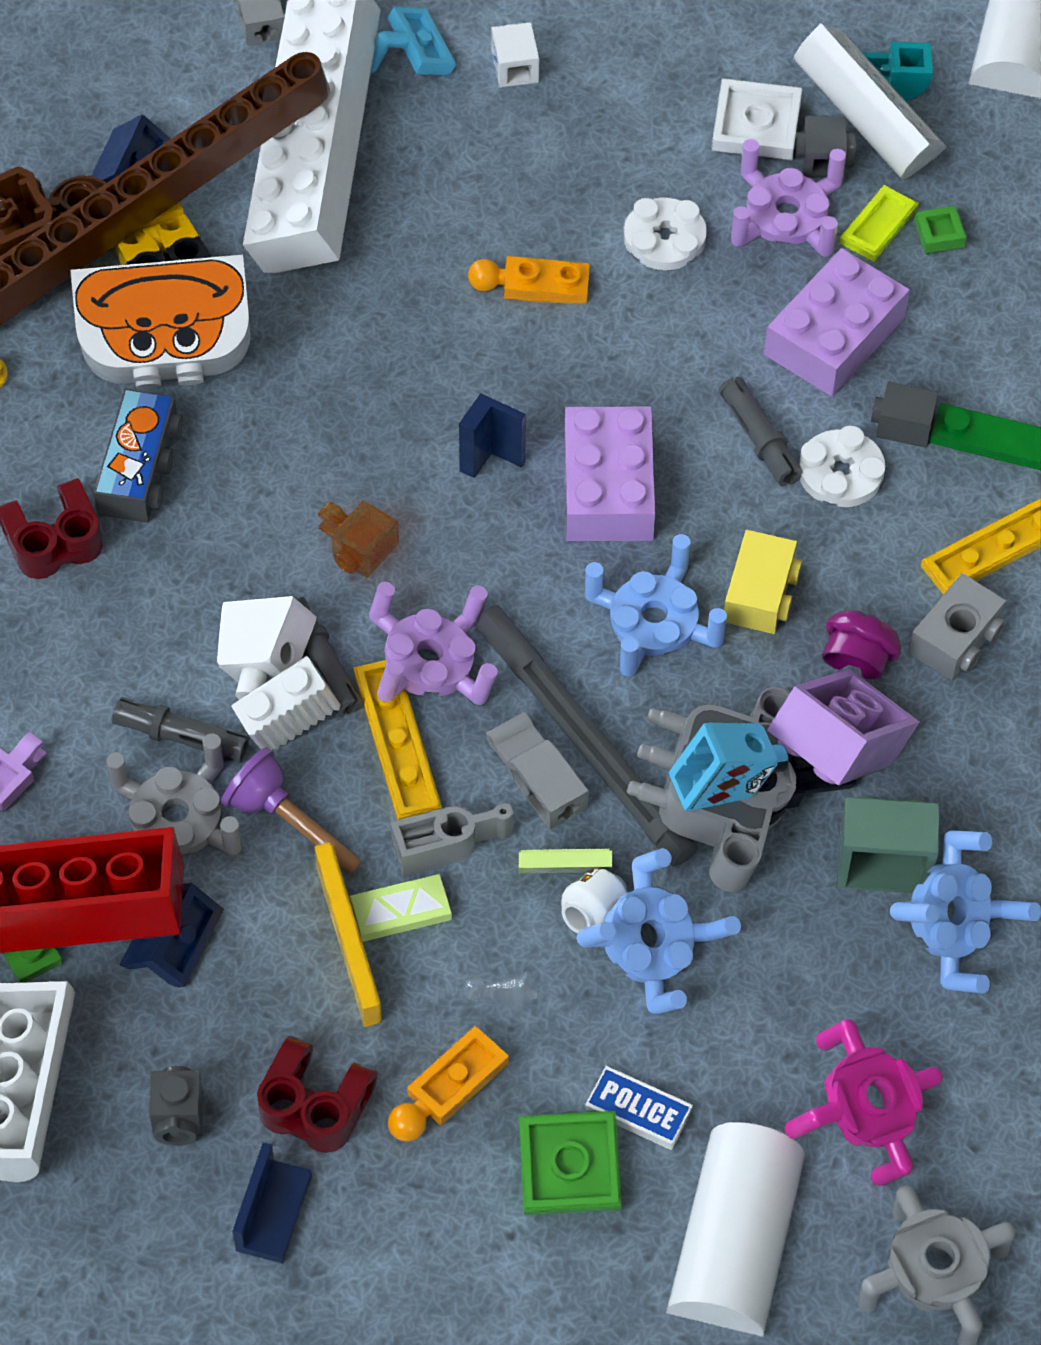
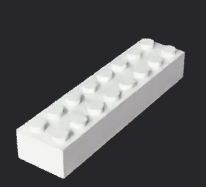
[243,0,381,273]

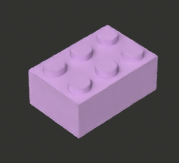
[764,248,910,397]
[564,406,655,541]
[767,669,920,786]

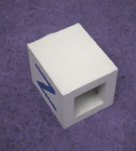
[491,22,539,87]

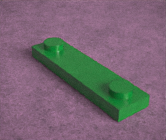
[929,403,1041,471]

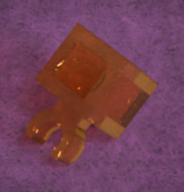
[318,500,399,578]

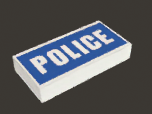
[585,1066,693,1150]

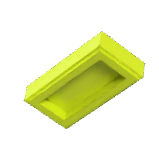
[840,185,919,262]

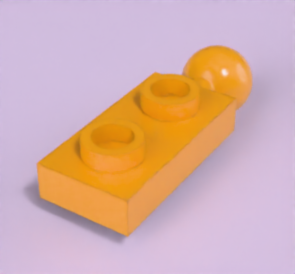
[468,256,589,304]
[388,1025,509,1142]

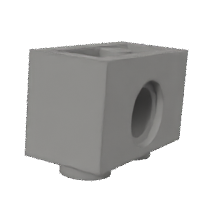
[908,573,1007,681]

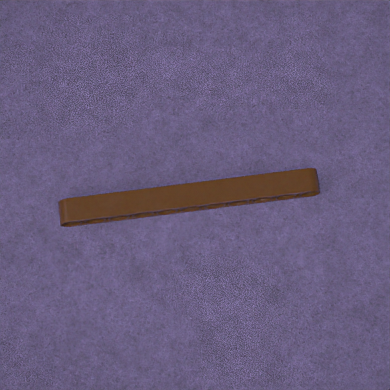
[0,52,330,325]

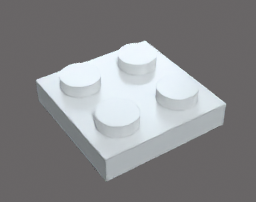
[712,79,802,160]

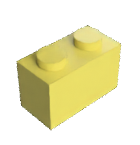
[724,530,802,634]

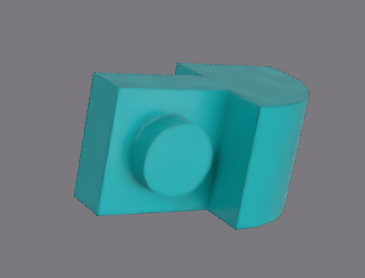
[862,42,933,102]

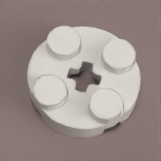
[624,198,706,270]
[800,426,885,507]

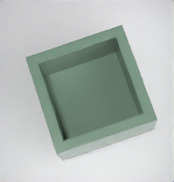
[836,795,939,893]

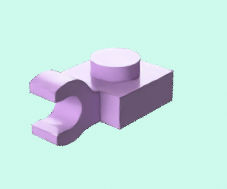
[0,732,47,812]

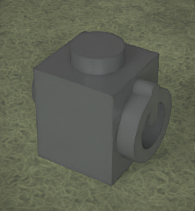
[795,115,856,178]
[149,1066,203,1146]

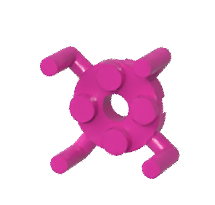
[785,1019,942,1186]

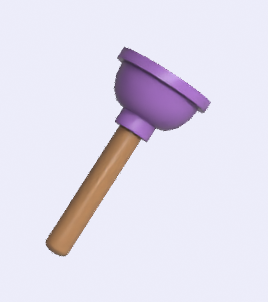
[221,747,361,873]

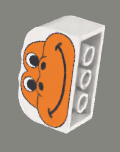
[70,254,250,389]

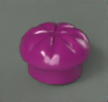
[822,610,902,679]

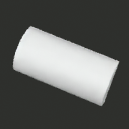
[969,0,1041,98]
[794,24,947,180]
[0,981,75,1182]
[666,1122,805,1337]

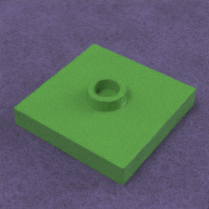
[519,1111,622,1215]

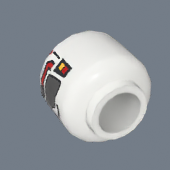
[561,868,628,934]

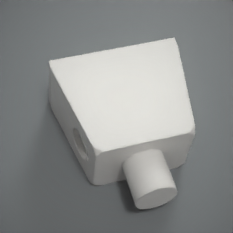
[217,596,317,700]

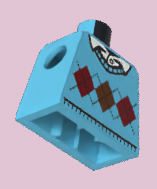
[668,723,788,811]

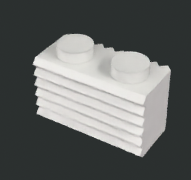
[231,656,341,750]

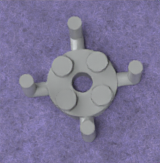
[106,734,242,856]
[858,1185,1016,1345]

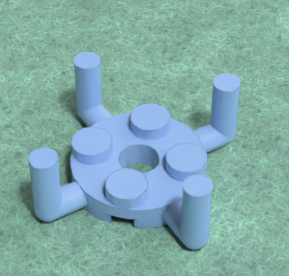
[585,534,727,677]
[890,830,1041,994]
[577,848,741,1014]

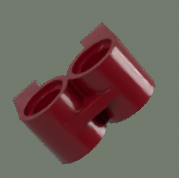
[0,478,103,579]
[257,1035,378,1153]

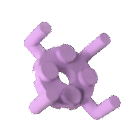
[731,139,846,257]
[369,582,498,705]

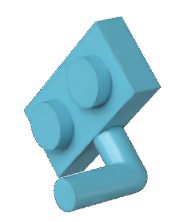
[370,6,456,76]

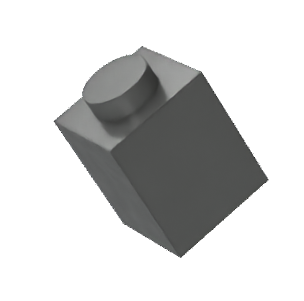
[871,381,938,448]

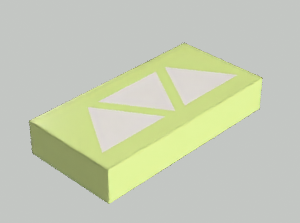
[518,849,612,873]
[350,874,452,942]

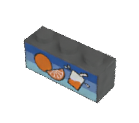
[94,389,183,523]

